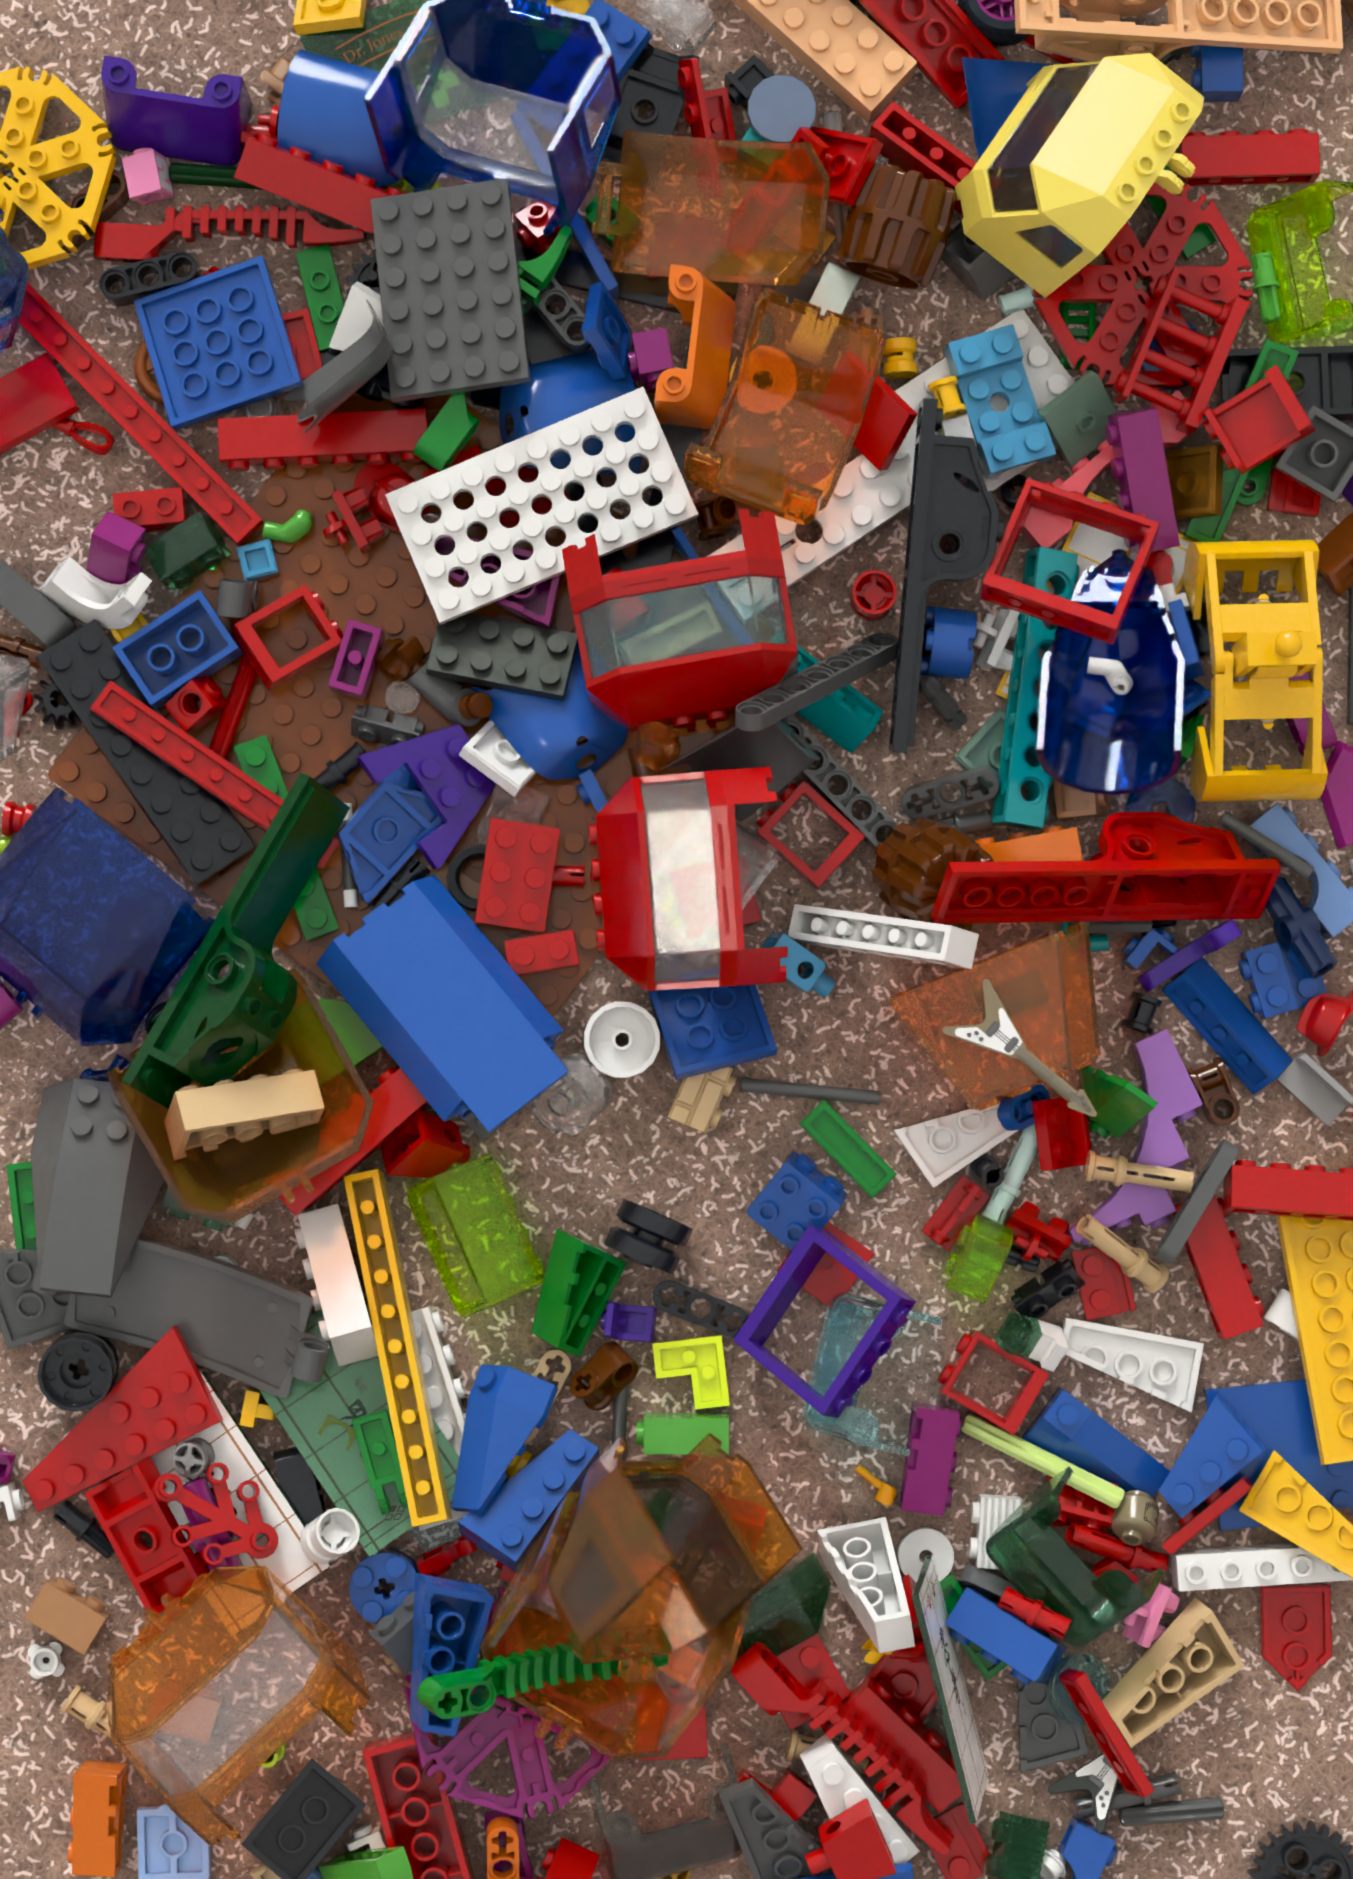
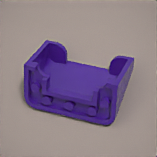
[101,55,252,166]

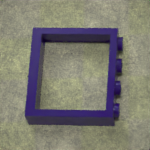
[733,1225,916,1418]

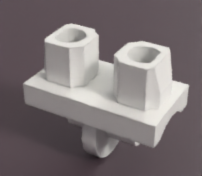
[973,608,1020,671]

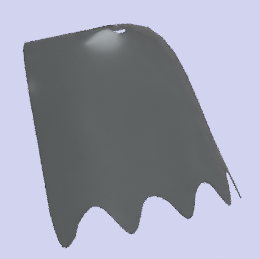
[285,300,393,433]
[659,720,820,822]

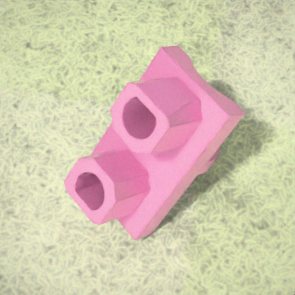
[1119,1576,1180,1649]

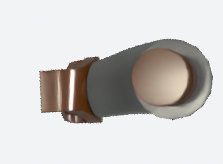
[376,636,493,727]

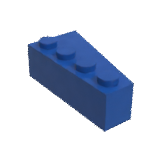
[458,1429,600,1574]
[410,1573,494,1737]

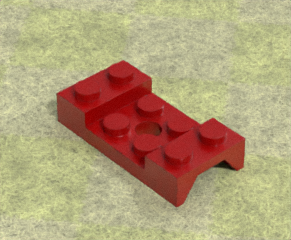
[84,1456,215,1618]

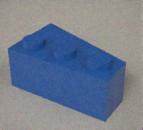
[945,1587,1068,1685]

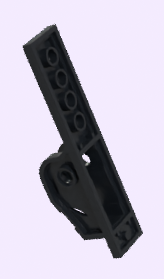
[889,398,1004,753]

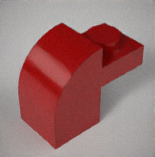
[735,1768,817,1821]

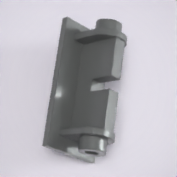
[351,704,425,745]

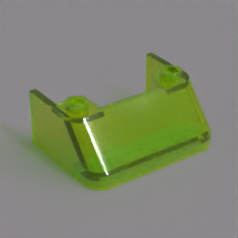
[1247,180,1353,343]

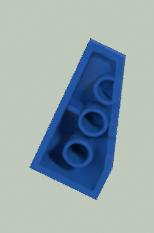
[451,1365,558,1513]

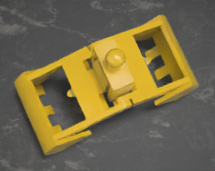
[1183,539,1328,802]

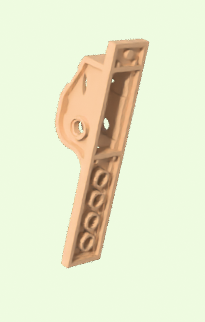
[1014,0,1343,63]

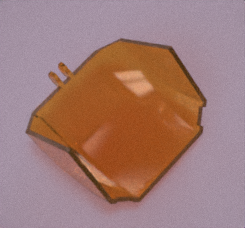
[107,968,374,1223]

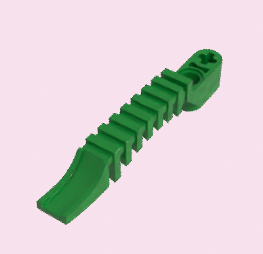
[413,224,572,472]
[417,1631,669,1719]

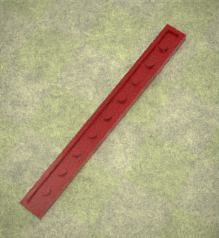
[0,280,264,546]

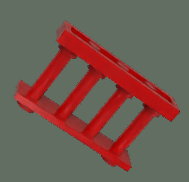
[1113,268,1249,435]

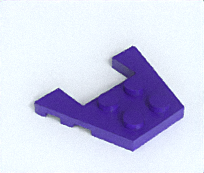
[356,724,496,869]

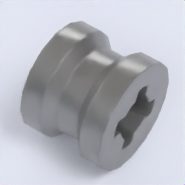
[172,1438,215,1478]

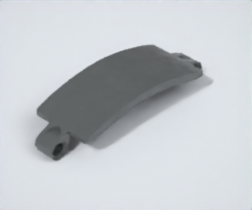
[31,1236,330,1399]

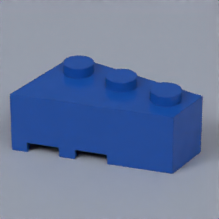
[1159,1392,1266,1518]

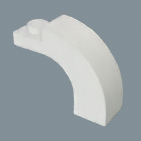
[38,556,152,629]

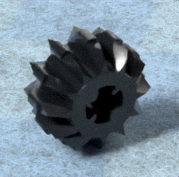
[33,680,77,730]

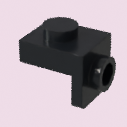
[724,55,774,111]

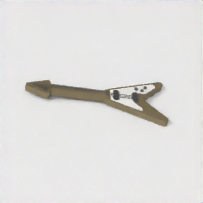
[942,979,1097,1117]

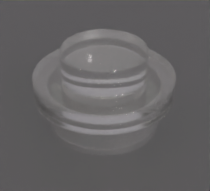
[385,680,420,715]

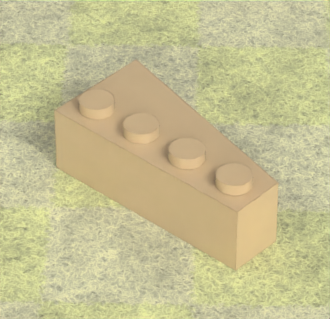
[164,1069,325,1160]
[1102,1597,1245,1748]

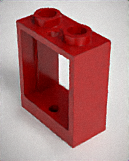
[231,584,343,692]
[756,780,866,890]
[937,1329,1049,1435]

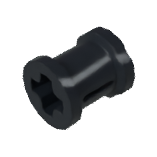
[1121,992,1162,1034]

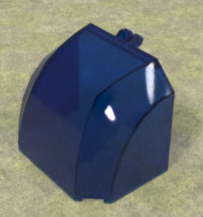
[0,787,214,1046]

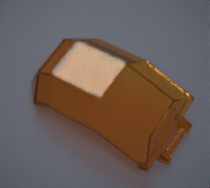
[592,130,830,286]

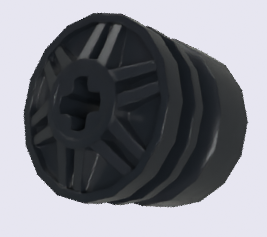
[37,1330,120,1412]

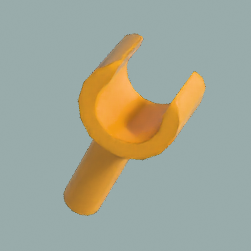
[855,1464,897,1506]

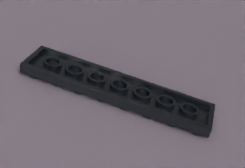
[36,619,255,887]

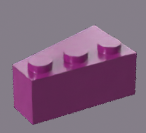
[899,1402,961,1516]

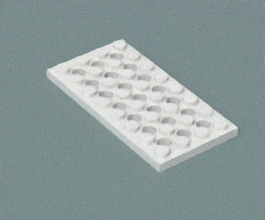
[385,386,698,625]

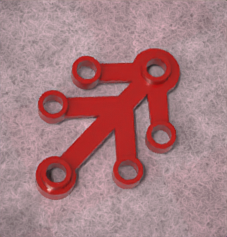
[152,1462,278,1566]

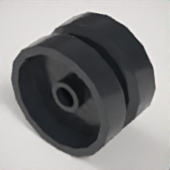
[604,1198,693,1274]

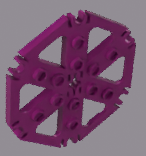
[403,1585,628,1819]

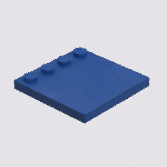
[134,255,304,430]
[1204,1379,1353,1531]

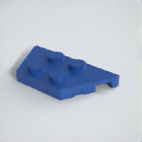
[336,781,442,904]

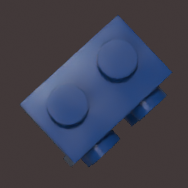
[747,1150,847,1251]

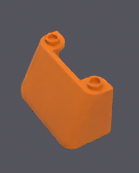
[654,264,736,429]

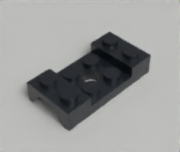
[590,43,700,192]
[1220,346,1353,420]

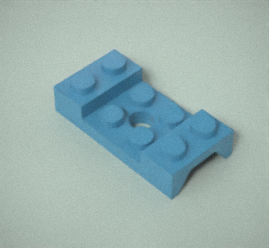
[944,324,1056,480]

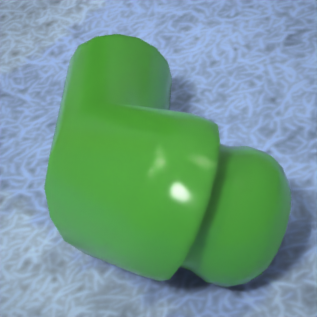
[262,510,313,544]

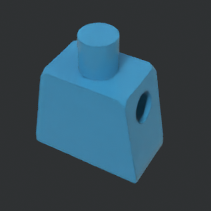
[761,931,836,998]

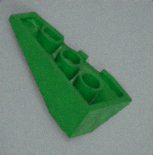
[1077,1063,1158,1140]

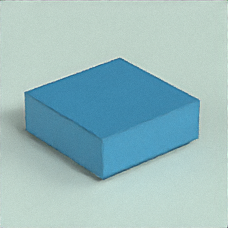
[236,539,279,581]

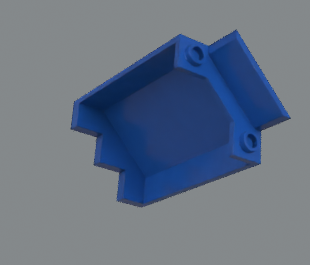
[316,875,569,1132]

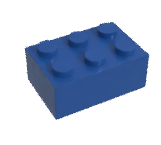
[112,590,244,710]

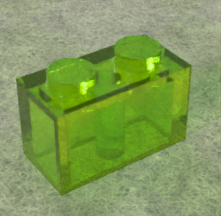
[944,1215,1014,1303]

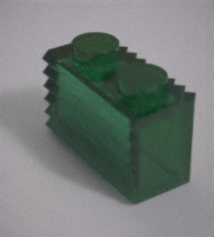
[984,1811,1050,1879]

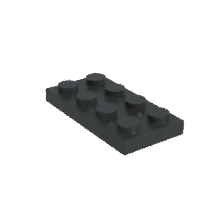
[426,613,578,702]

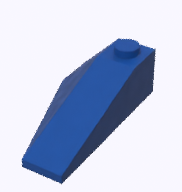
[1021,1387,1170,1498]

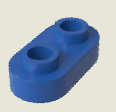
[997,1084,1050,1131]

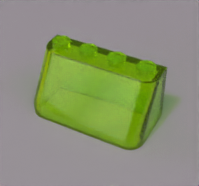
[407,1153,544,1316]

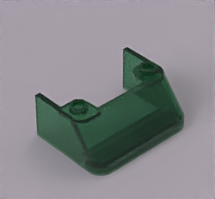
[986,1466,1165,1647]

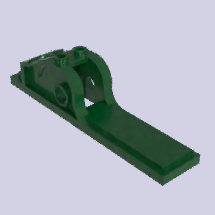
[121,773,350,1110]

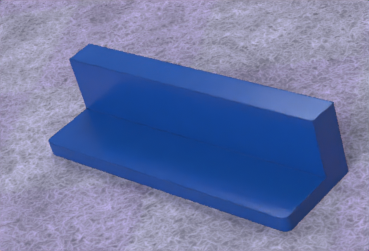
[1162,957,1292,1095]

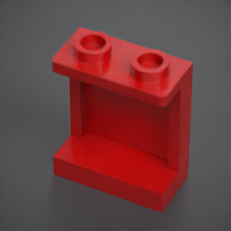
[1203,365,1316,475]

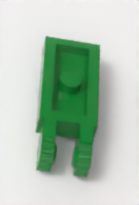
[352,1409,408,1515]

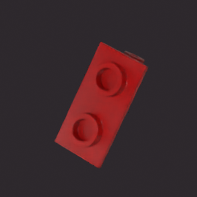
[921,1175,990,1252]

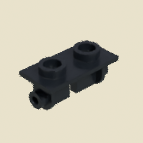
[1010,1258,1086,1323]

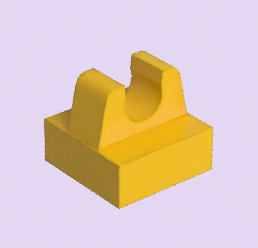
[239,1388,276,1428]

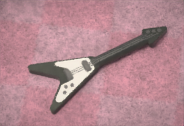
[1048,1747,1131,1834]

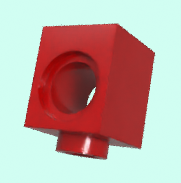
[164,676,228,732]

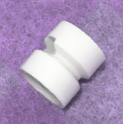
[300,1508,360,1564]

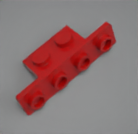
[677,58,739,199]

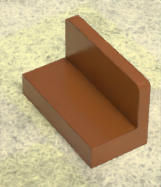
[1317,513,1353,596]

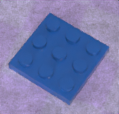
[647,964,777,1080]

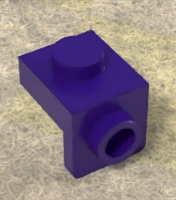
[601,1302,658,1343]

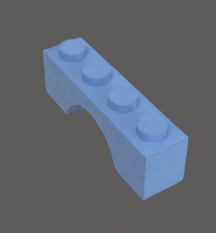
[1246,803,1353,939]

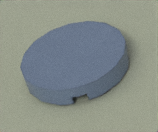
[747,75,816,146]

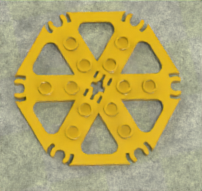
[0,66,117,279]

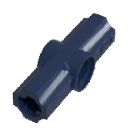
[1265,876,1338,979]

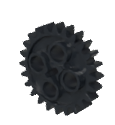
[1247,1820,1353,1879]

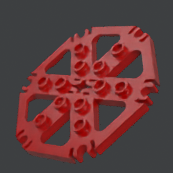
[1032,182,1253,388]

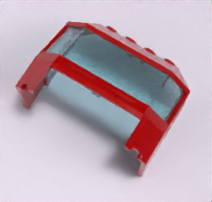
[562,508,798,735]

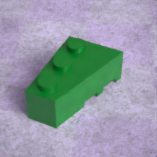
[531,1228,627,1357]

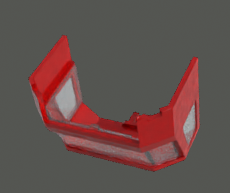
[588,767,788,991]

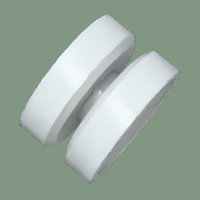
[584,1001,660,1078]

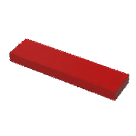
[1059,1668,1154,1798]

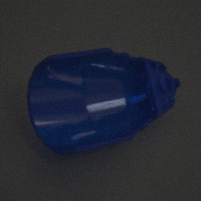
[1036,549,1185,795]

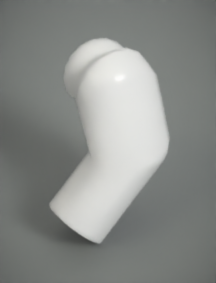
[1087,656,1133,695]

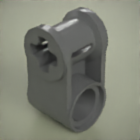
[217,578,259,618]

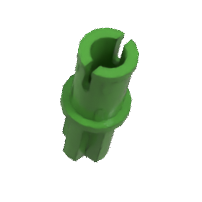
[1250,252,1281,324]

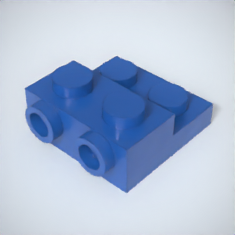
[1238,942,1327,1019]

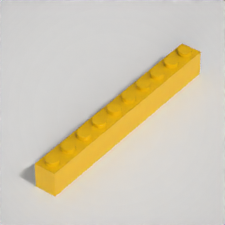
[343,1169,452,1527]

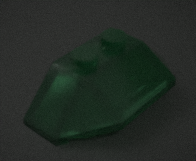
[691,1552,831,1660]

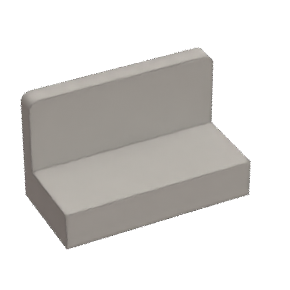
[1275,1053,1353,1126]

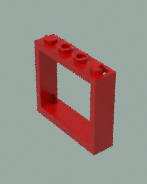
[981,478,1160,645]

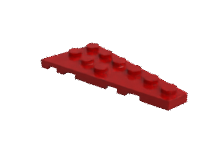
[22,1325,224,1512]

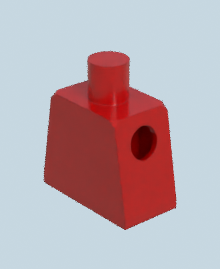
[380,1110,470,1178]
[805,1798,897,1879]

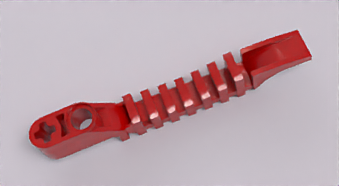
[93,205,366,263]
[730,1642,954,1856]

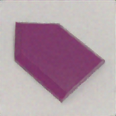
[1320,740,1353,849]

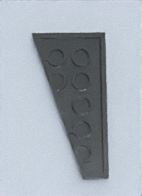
[718,1778,834,1879]

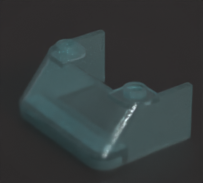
[802,1292,942,1457]

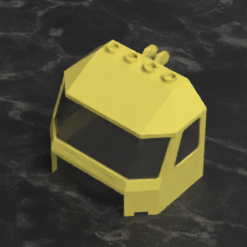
[955,53,1205,298]

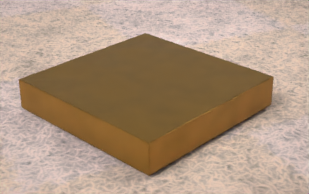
[1164,444,1224,521]

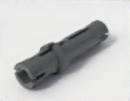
[1073,1771,1182,1821]

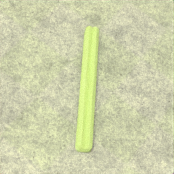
[961,1413,1125,1508]

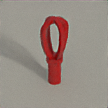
[51,418,114,455]

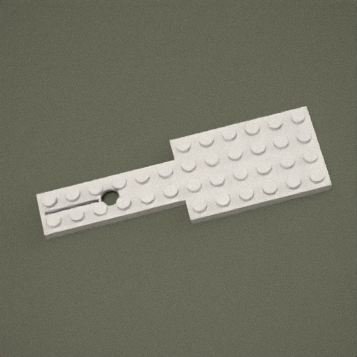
[707,309,1075,618]

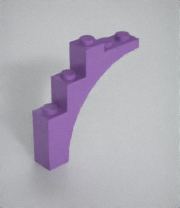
[1068,1029,1203,1246]

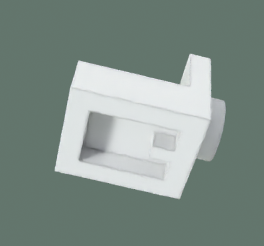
[0,1482,25,1522]
[347,1823,388,1851]

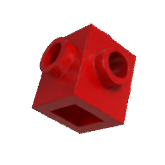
[515,197,572,257]

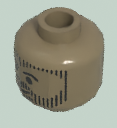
[1111,1490,1159,1546]

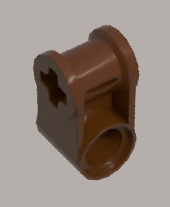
[694,493,759,541]
[1187,1057,1240,1126]
[569,1341,639,1411]

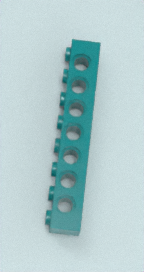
[991,547,1080,830]

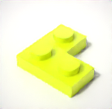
[652,1335,730,1410]

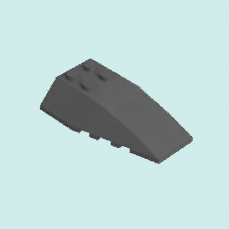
[31,1078,173,1298]

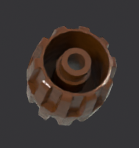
[838,164,957,290]
[871,818,995,931]

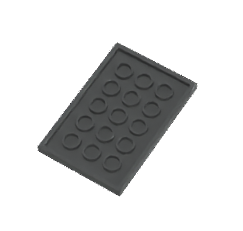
[371,178,531,403]

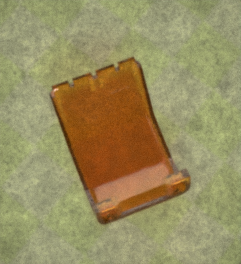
[683,287,887,525]

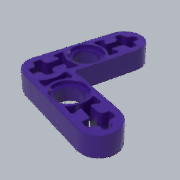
[1137,919,1242,993]

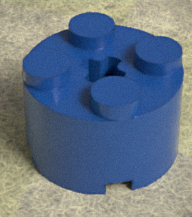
[920,606,977,679]
[349,1548,421,1624]

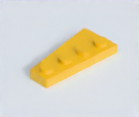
[1239,1450,1353,1578]

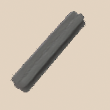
[1119,1798,1224,1827]

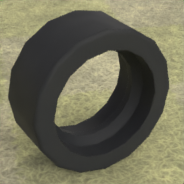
[446,845,486,912]

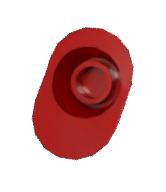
[353,461,430,532]
[1296,990,1353,1057]

